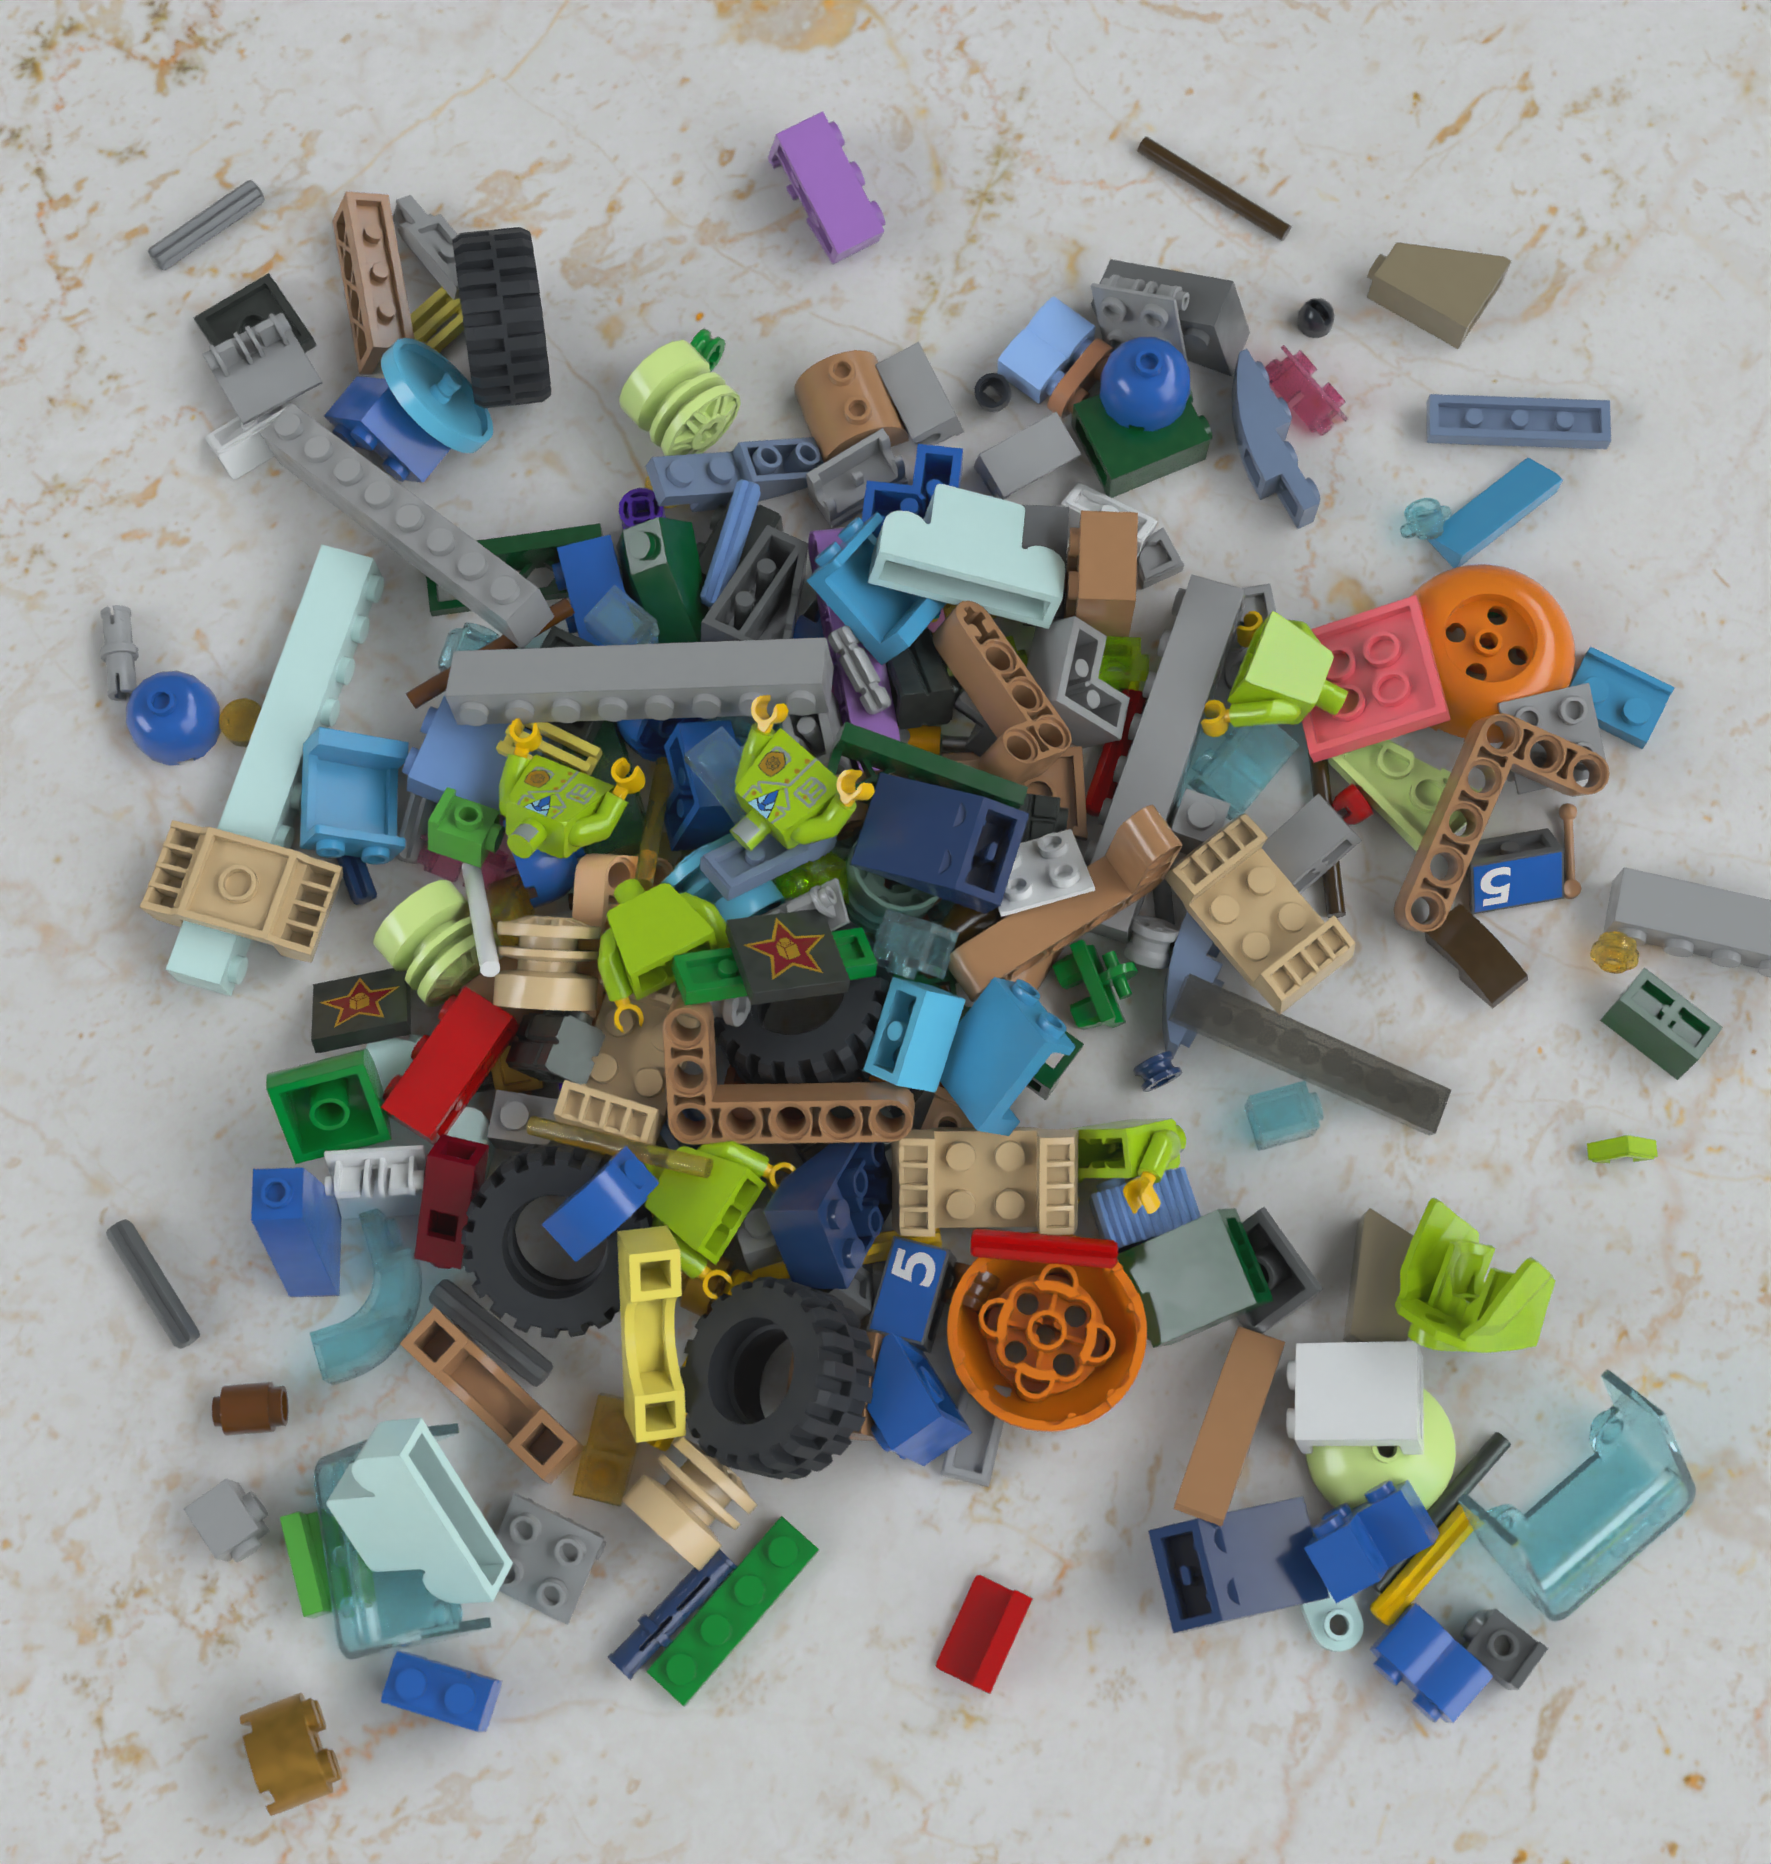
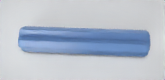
[700,480,761,608]

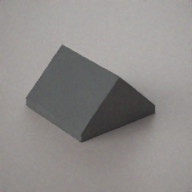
[1236,1207,1323,1334]

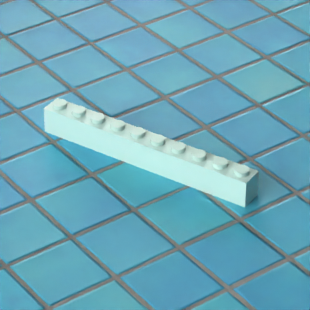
[166,545,384,996]

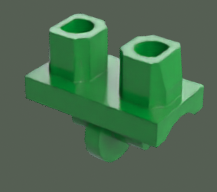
[1052,939,1138,1030]

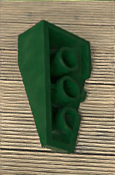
[616,517,709,644]

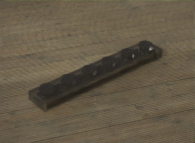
[1168,974,1452,1136]

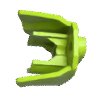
[1395,1198,1556,1353]

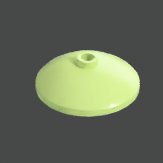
[1305,1388,1456,1511]

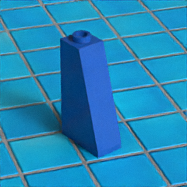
[251,1168,342,1298]

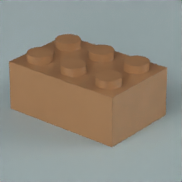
[1064,510,1138,654]

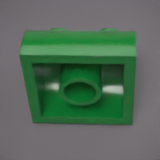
[266,1048,392,1164]

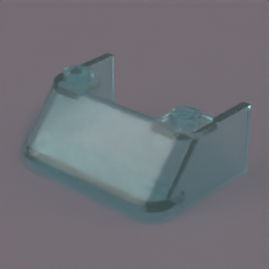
[1458,1369,1696,1621]
[313,1423,491,1660]

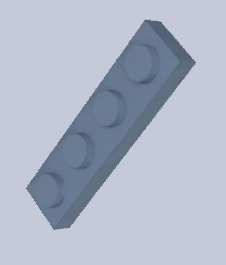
[1426,394,1611,449]

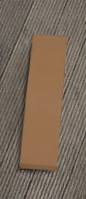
[1173,1326,1285,1526]

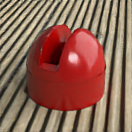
[1333,784,1374,825]

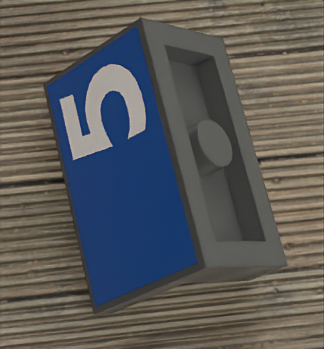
[1466,828,1564,914]
[867,1236,957,1353]

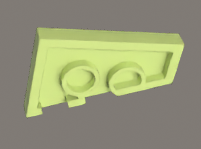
[1328,740,1482,852]

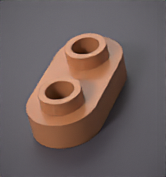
[1047,338,1115,419]

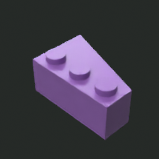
[767,111,885,264]

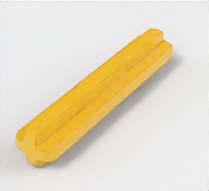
[1369,1500,1483,1626]

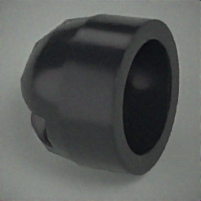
[1297,298,1335,338]
[974,373,1012,412]

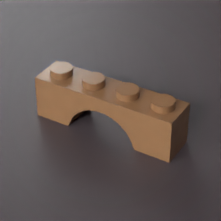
[399,1307,585,1485]

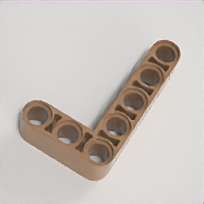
[1393,713,1610,932]
[944,805,1182,1002]
[663,994,915,1145]

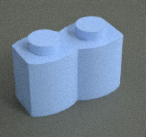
[998,296,1096,404]

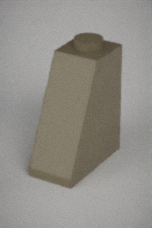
[1367,242,1511,349]
[1343,1208,1413,1342]

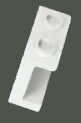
[1286,1341,1424,1455]

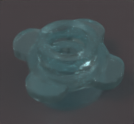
[1400,498,1452,540]

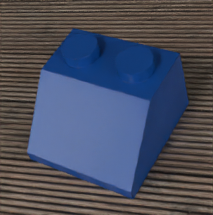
[867,1332,972,1466]

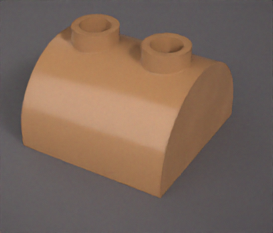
[794,350,908,463]

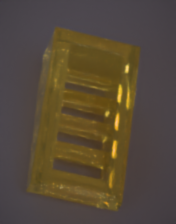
[485,874,535,959]

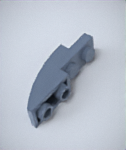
[1232,349,1320,529]
[645,437,824,512]
[1162,911,1225,1056]

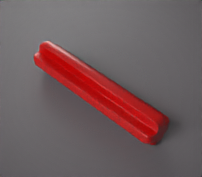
[1085,688,1146,818]
[970,1229,1118,1269]

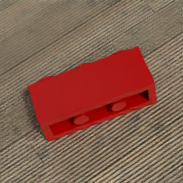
[381,986,519,1145]

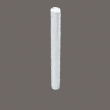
[462,863,500,977]

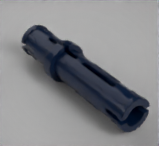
[608,1549,737,1680]

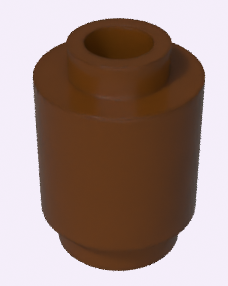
[212,1382,289,1436]

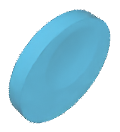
[381,338,493,453]

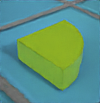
[1587,1135,1658,1163]

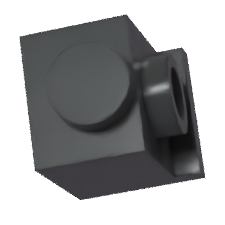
[1460,1609,1548,1690]

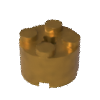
[240,1692,342,1816]

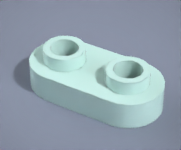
[1300,1590,1363,1652]

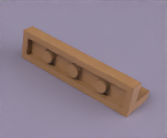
[332,191,415,375]

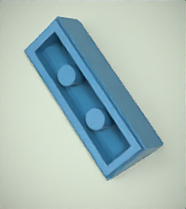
[1426,458,1563,568]

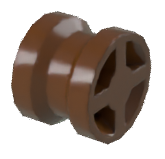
[941,1262,1000,1317]

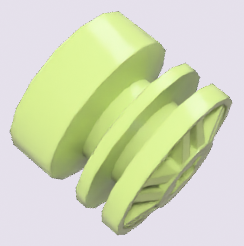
[619,340,741,456]
[373,880,503,1007]

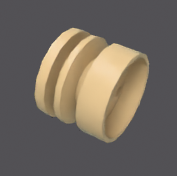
[493,915,601,1011]
[622,1436,758,1571]

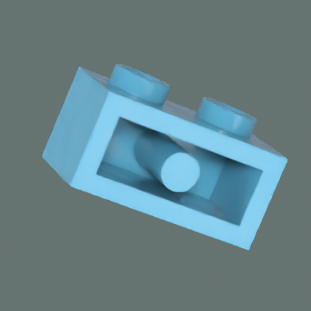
[863,977,966,1093]

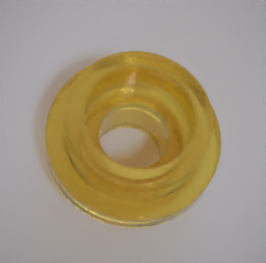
[1590,932,1640,974]

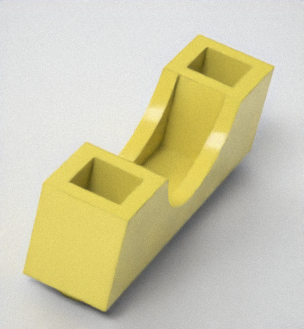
[617,1225,686,1443]

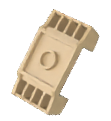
[1165,813,1356,1015]
[140,820,343,963]
[554,978,700,1157]
[892,1127,1078,1237]

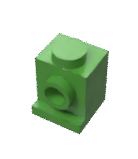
[428,787,505,868]

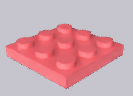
[1302,595,1451,763]

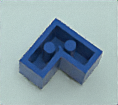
[324,376,451,483]
[861,444,963,538]
[661,720,746,851]
[1304,1480,1440,1604]

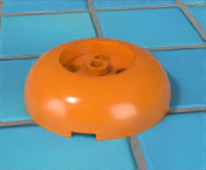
[1410,564,1575,743]
[947,1231,1147,1432]

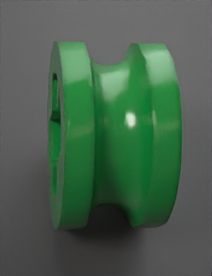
[690,328,725,372]

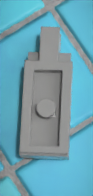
[392,195,460,300]

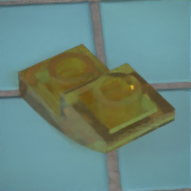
[572,1392,639,1507]

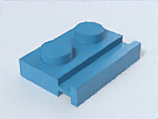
[1569,646,1675,749]

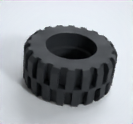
[452,227,551,409]
[714,921,892,1084]
[461,1139,653,1338]
[680,1277,875,1480]

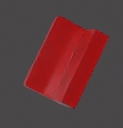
[936,1575,1033,1694]

